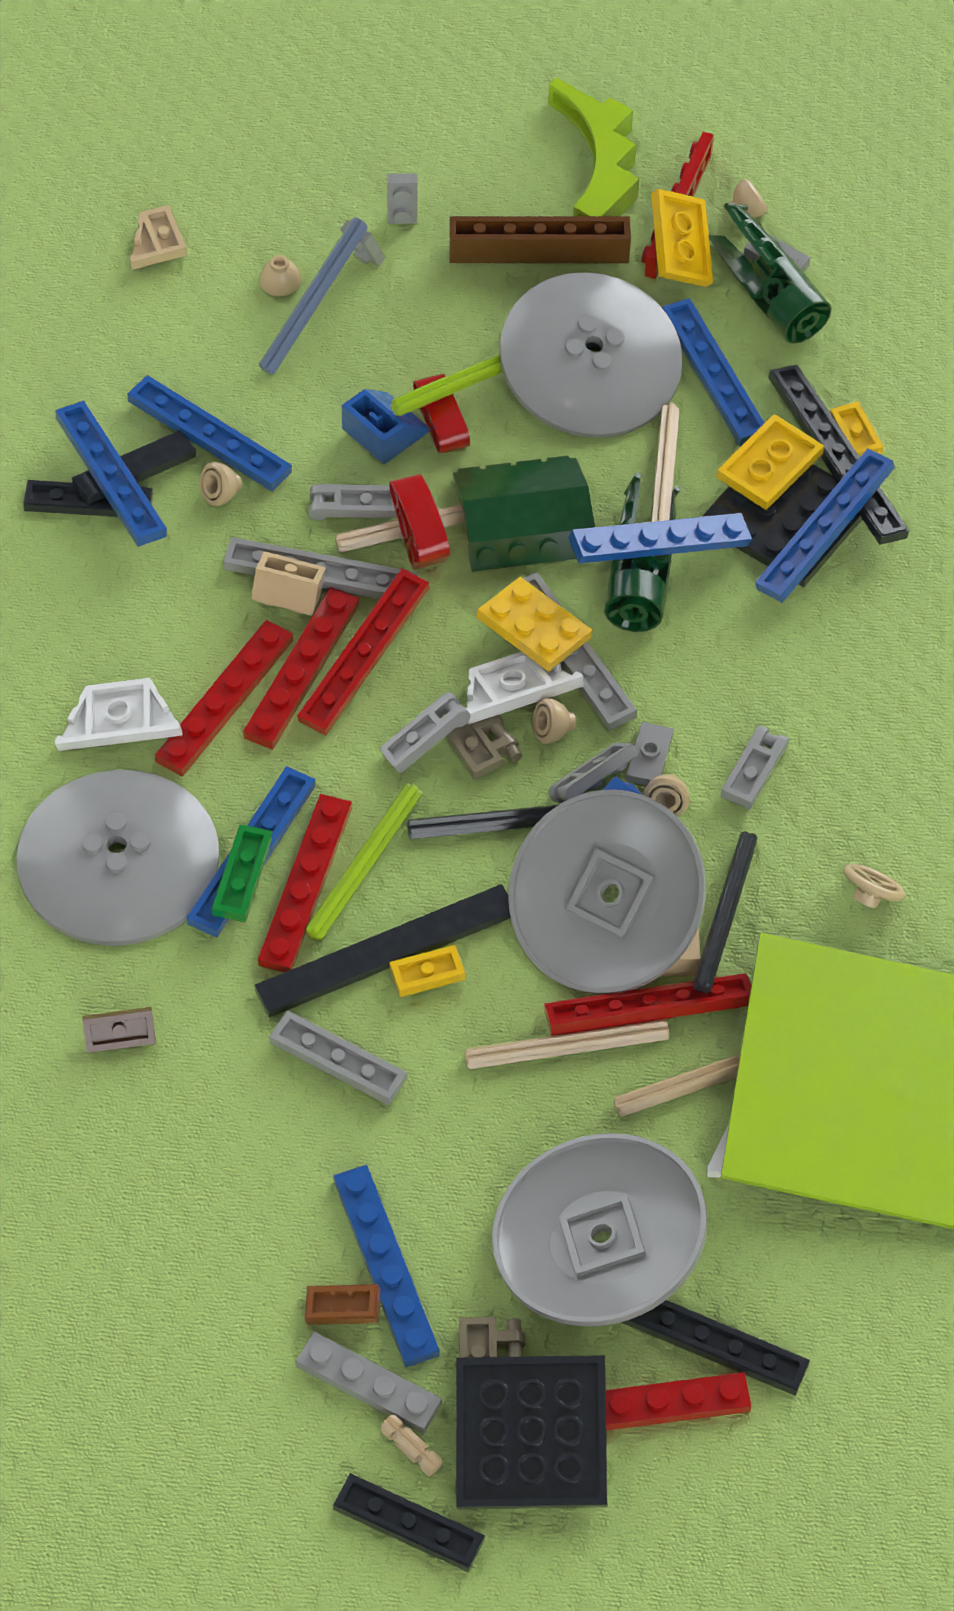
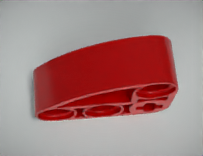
[389,474,450,570]

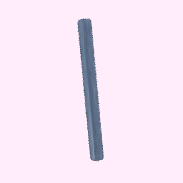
[259,217,367,375]

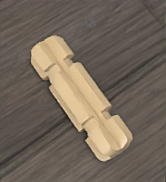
[381,1415,443,1476]

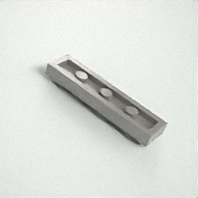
[269,1011,407,1106]
[296,1332,442,1434]

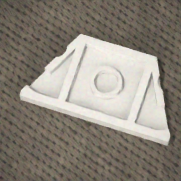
[466,652,584,725]
[55,678,182,751]

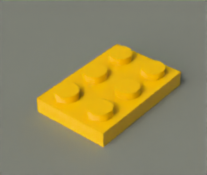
[651,189,713,287]
[716,414,824,510]
[476,577,593,672]

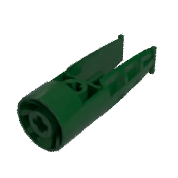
[709,203,832,344]
[604,473,681,632]

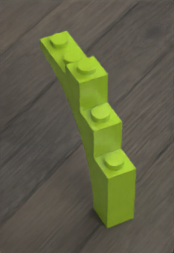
[548,77,640,216]

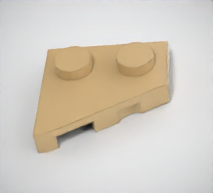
[130,205,187,270]

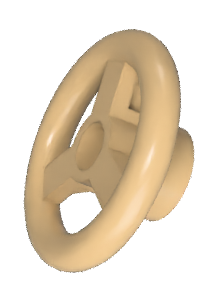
[843,863,906,908]

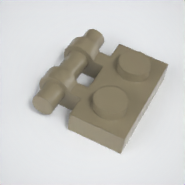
[445,715,523,780]
[459,1317,525,1358]

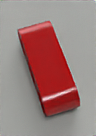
[413,373,470,454]

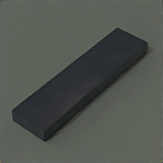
[72,430,196,504]
[23,480,153,517]
[333,1473,485,1573]

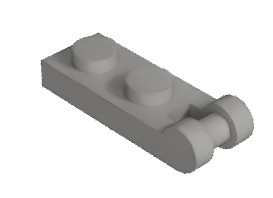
[309,484,397,521]
[379,692,471,774]
[720,725,790,810]
[549,742,638,803]

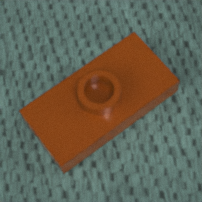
[305,1284,381,1325]

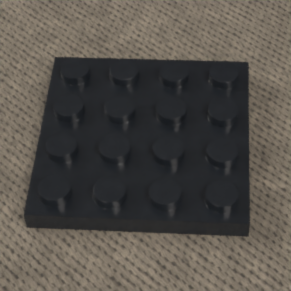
[702,464,862,588]
[456,1355,608,1509]

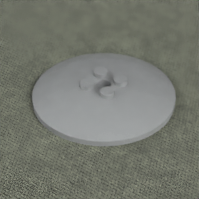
[499,273,682,438]
[17,770,219,946]
[508,790,706,994]
[492,1133,708,1326]

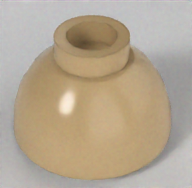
[730,179,768,218]
[259,255,301,296]
[199,462,242,506]
[532,698,576,744]
[643,774,690,816]

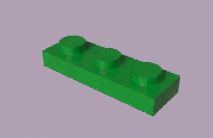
[212,824,273,923]

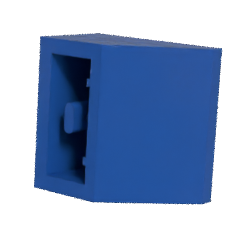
[341,389,430,465]

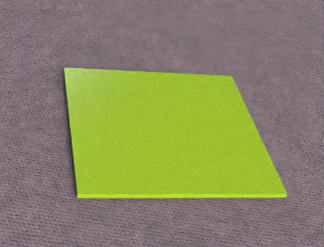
[720,932,954,1229]

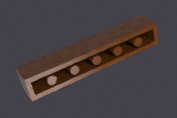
[449,216,631,263]

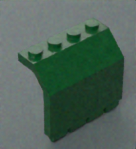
[453,455,595,572]

